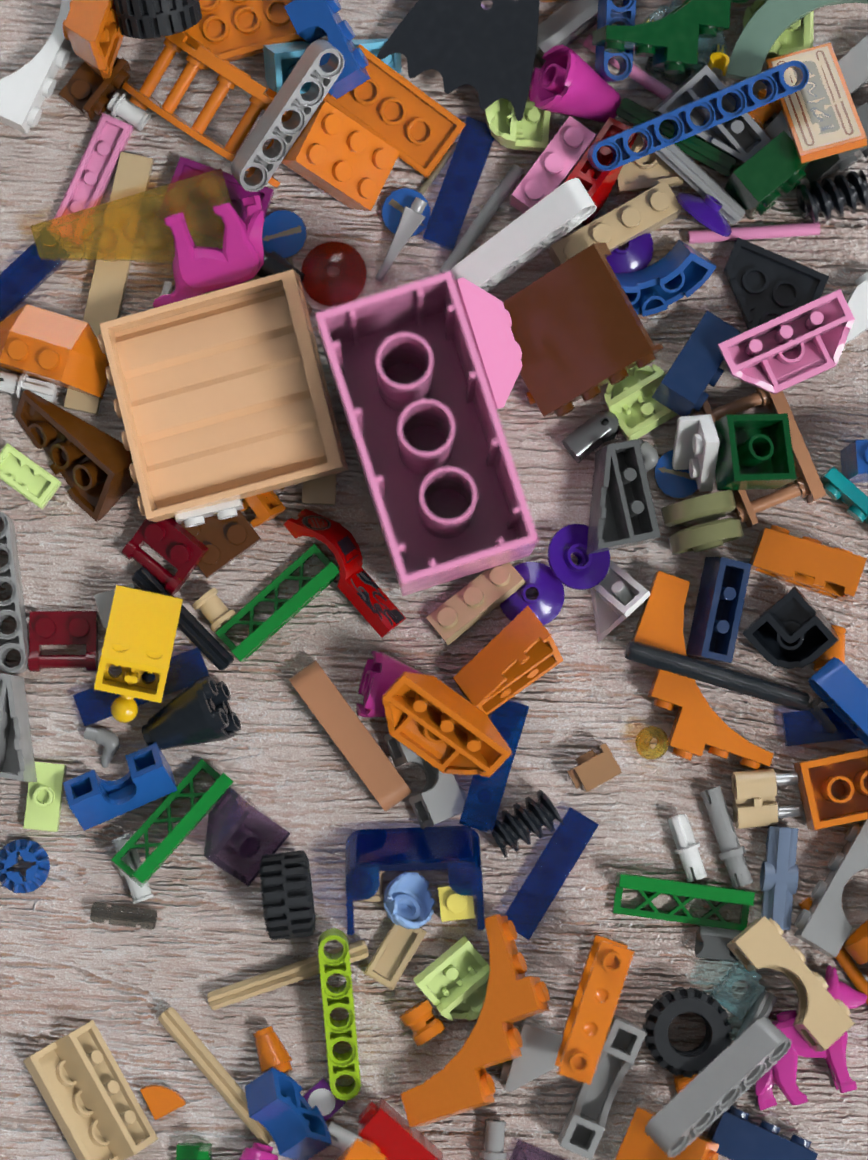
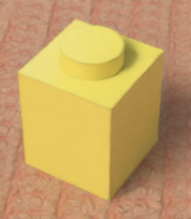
[437,882,475,922]

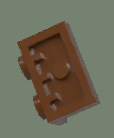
[58,57,131,121]

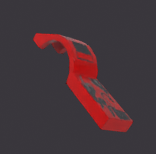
[283,509,406,638]

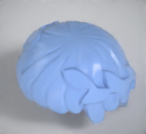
[383,872,436,930]

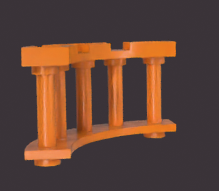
[122,31,293,188]

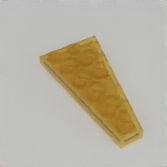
[30,168,233,263]

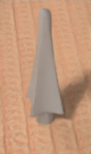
[376,197,427,281]

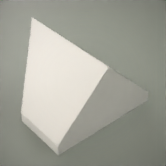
[590,560,651,643]

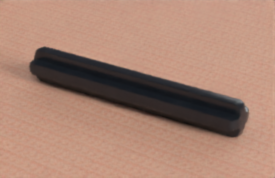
[132,567,234,671]

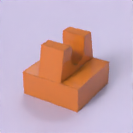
[241,491,286,528]

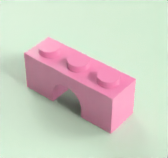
[510,116,596,213]

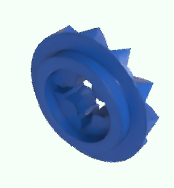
[0,839,50,893]

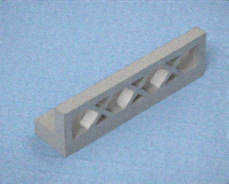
[535,0,623,66]

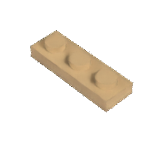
[426,562,526,645]

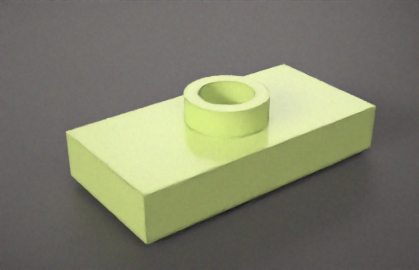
[0,443,62,510]
[23,761,66,832]

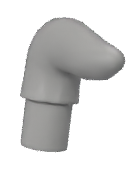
[638,438,659,473]
[84,726,120,768]

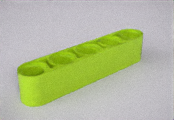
[318,928,361,1101]

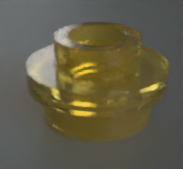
[635,726,669,760]

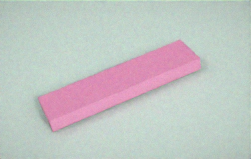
[48,113,134,247]

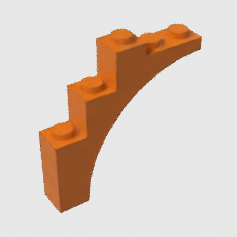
[632,571,774,770]
[400,914,550,1127]

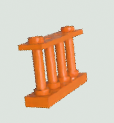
[555,934,634,1085]

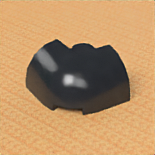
[742,586,839,669]

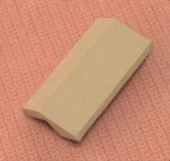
[23,1020,158,1160]

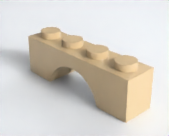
[548,180,682,267]
[727,916,855,1052]

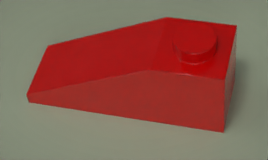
[564,117,638,225]

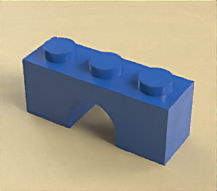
[284,0,371,99]
[63,742,177,831]

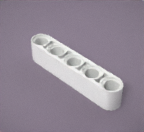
[450,178,597,292]

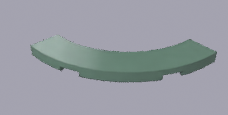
[725,0,868,83]

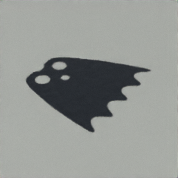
[377,0,540,121]

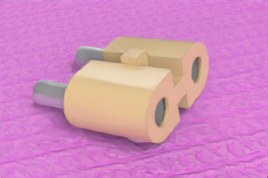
[731,768,800,829]

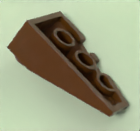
[15,390,134,522]

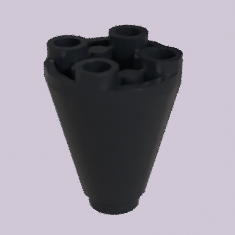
[142,676,241,750]

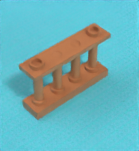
[695,388,827,528]

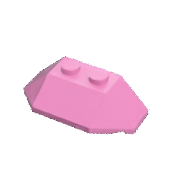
[454,277,523,410]
[717,289,855,394]

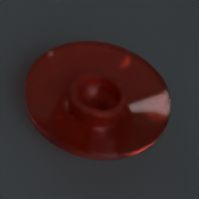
[301,241,367,307]

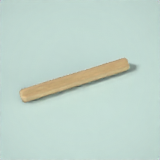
[207,940,369,1010]
[158,1007,274,1145]

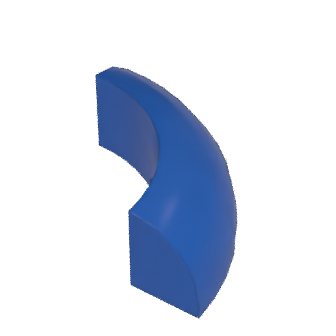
[615,240,717,317]

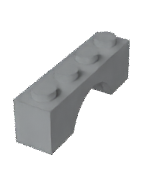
[794,819,868,957]
[557,1015,647,1160]

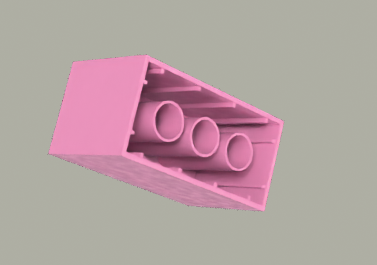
[315,271,539,596]

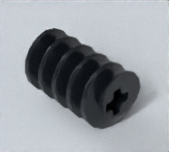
[796,169,868,224]
[489,790,564,858]

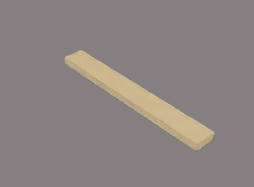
[64,152,154,415]

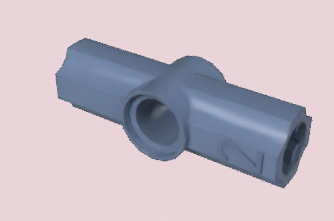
[760,826,799,930]

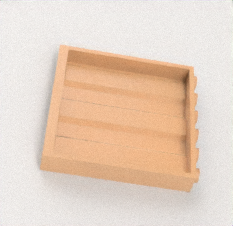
[98,269,348,522]

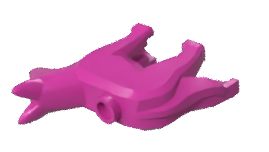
[153,194,264,308]
[755,965,867,1110]

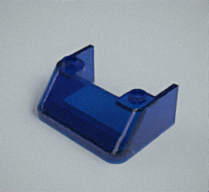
[346,825,485,935]

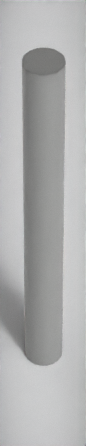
[439,164,524,273]

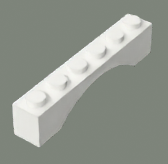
[0,0,72,134]

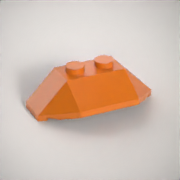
[63,0,123,79]
[0,304,109,399]
[382,672,512,777]

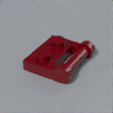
[121,518,209,596]
[28,611,98,672]

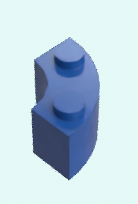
[245,1068,332,1160]

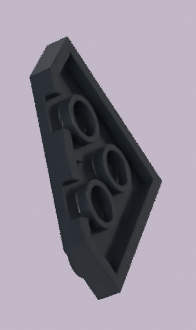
[724,238,829,330]

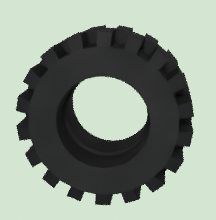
[114,0,202,39]
[260,850,316,940]
[643,987,732,1078]

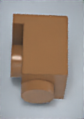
[567,743,622,792]

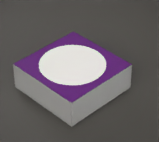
[302,1076,346,1122]

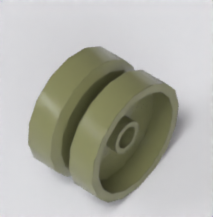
[661,490,744,555]

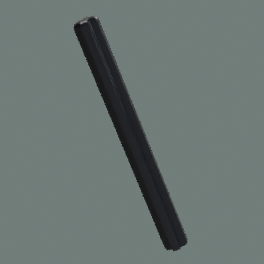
[624,641,810,711]

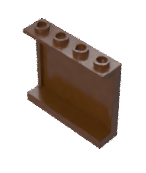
[503,243,663,418]

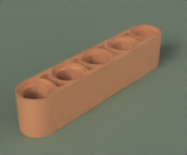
[289,660,413,812]

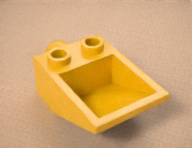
[94,585,183,723]

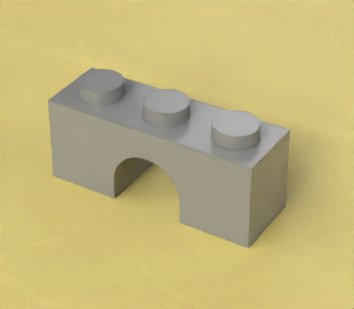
[383,733,468,829]

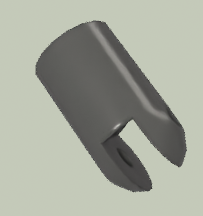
[562,411,619,463]
[695,925,743,963]

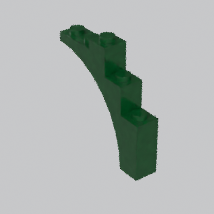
[592,0,748,74]

